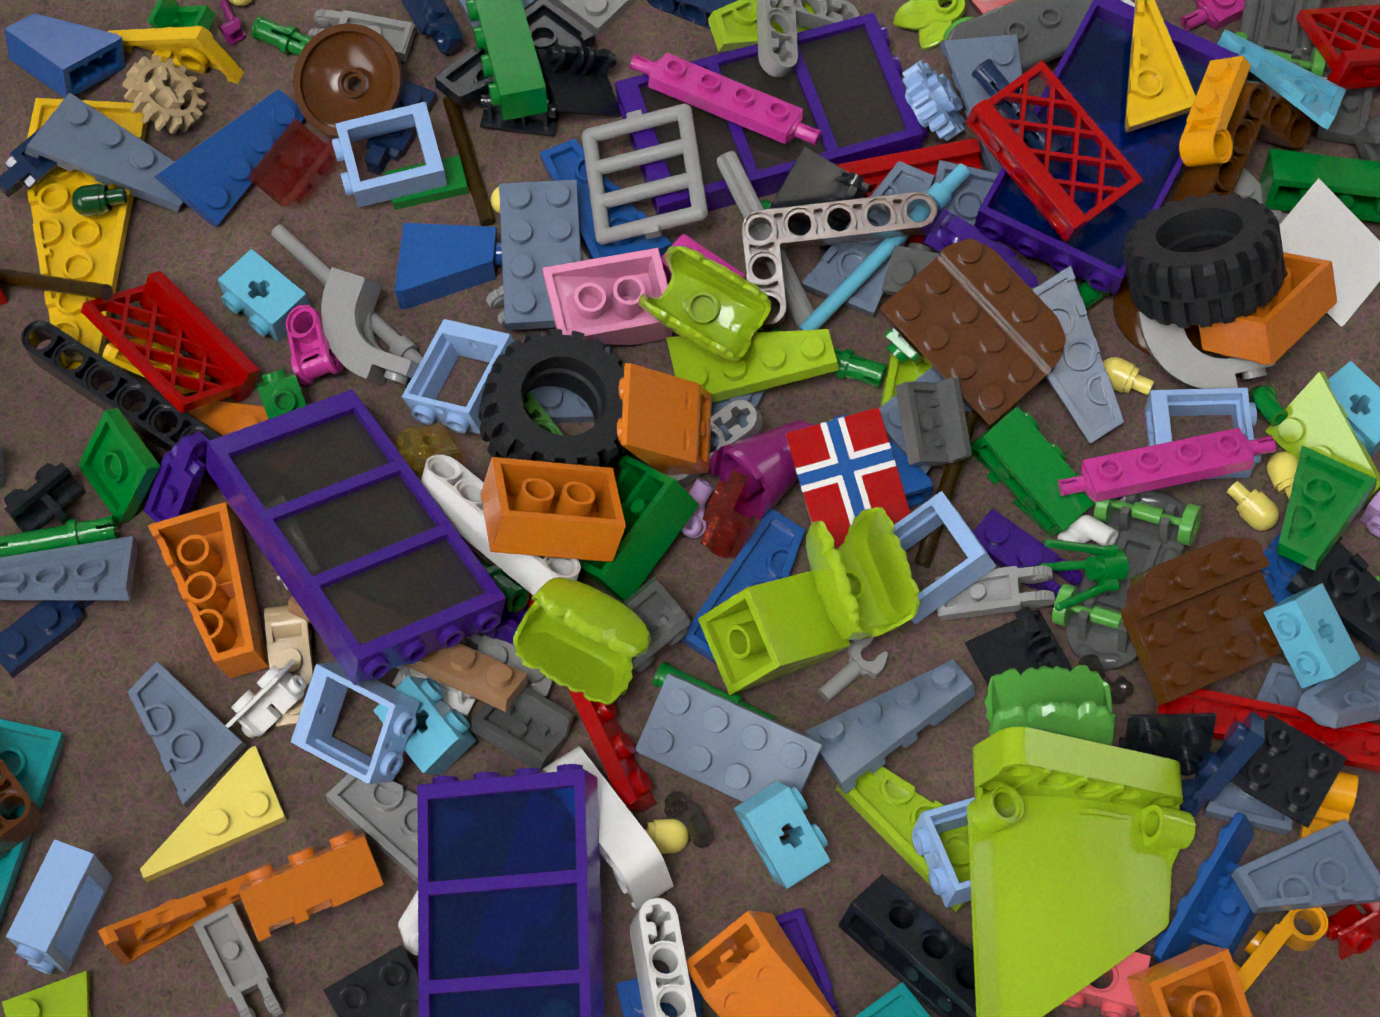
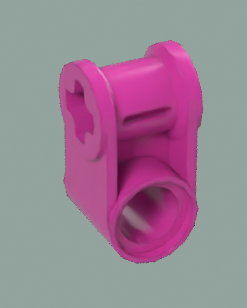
[286,305,344,386]

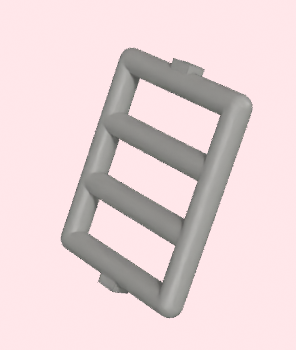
[582,104,708,245]

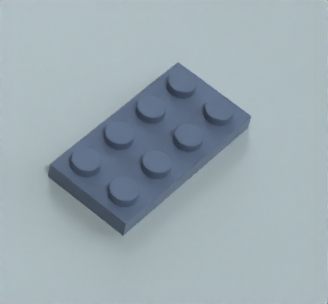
[499,180,581,330]
[635,673,824,802]

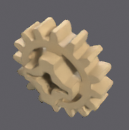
[122,55,206,134]

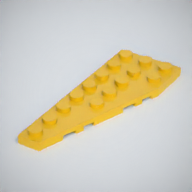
[27,98,148,370]

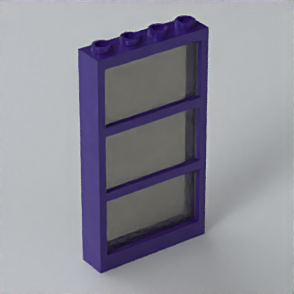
[615,12,927,215]
[205,389,506,685]

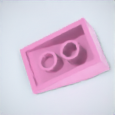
[542,248,673,345]

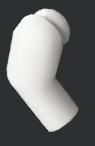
[1057,515,1118,546]
[398,890,418,955]

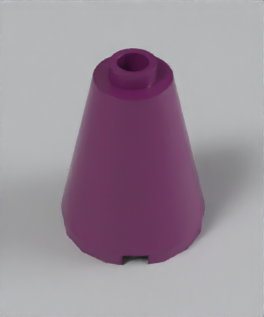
[710,420,813,520]

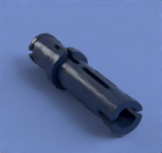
[971,59,1064,163]

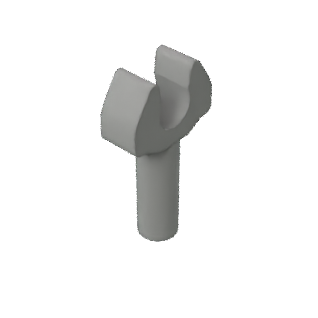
[817,638,888,702]

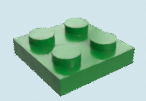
[78,408,160,523]

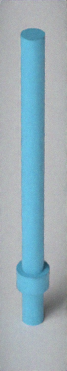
[798,164,971,330]

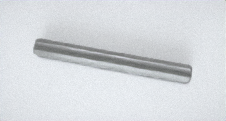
[717,151,814,327]

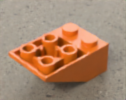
[617,363,712,475]
[686,910,837,1017]

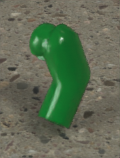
[1248,385,1288,426]

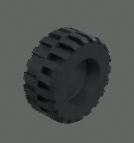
[1122,193,1286,328]
[478,329,626,470]

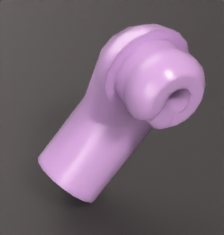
[681,478,715,538]

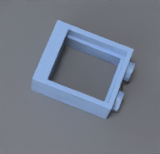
[332,102,447,208]
[402,319,514,434]
[1144,388,1261,479]
[894,491,997,624]
[291,662,420,784]
[912,797,975,908]
[6,839,113,975]

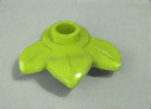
[893,0,966,50]

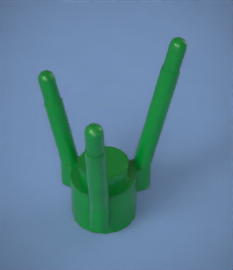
[1039,539,1129,611]

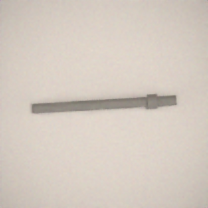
[271,224,423,364]

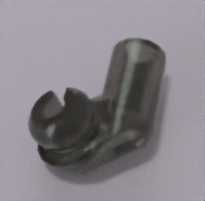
[1079,654,1134,705]

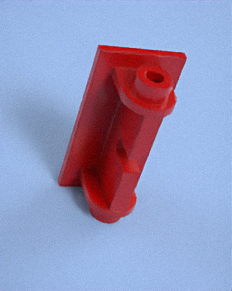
[1325,902,1380,961]

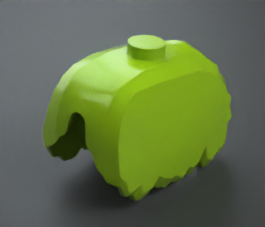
[638,246,771,362]
[806,507,921,640]
[513,577,652,705]

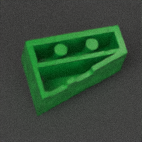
[965,406,1095,537]
[578,454,699,602]

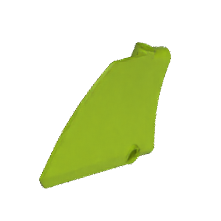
[966,726,1196,1017]

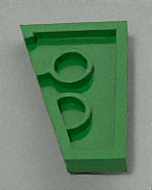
[1277,445,1377,571]

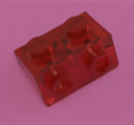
[247,118,334,207]
[700,469,754,559]

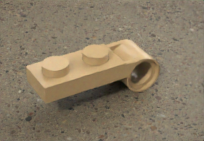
[264,605,314,728]

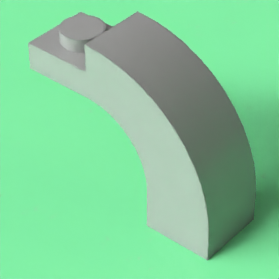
[321,267,419,386]
[1136,311,1275,389]

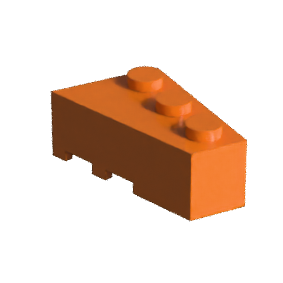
[239,829,384,942]

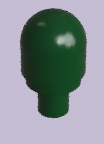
[71,183,127,216]

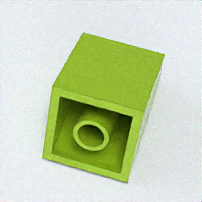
[698,571,851,695]

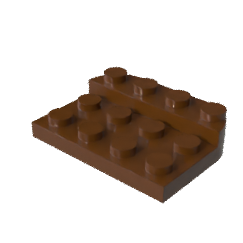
[879,238,1066,429]
[1120,537,1283,706]

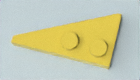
[140,746,287,882]

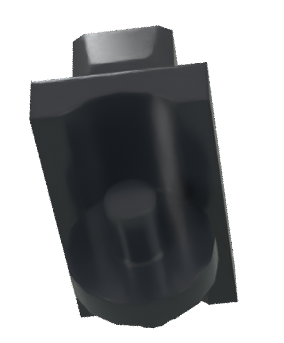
[4,462,85,532]

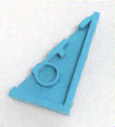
[1217,29,1346,130]

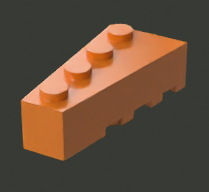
[148,502,269,679]

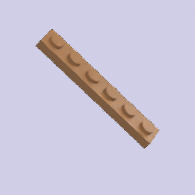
[288,585,528,712]

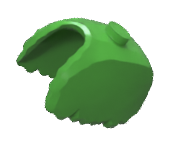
[984,665,1116,746]

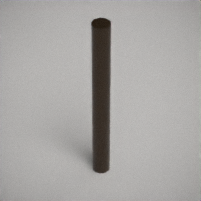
[443,96,496,226]
[0,269,113,300]
[914,411,978,568]

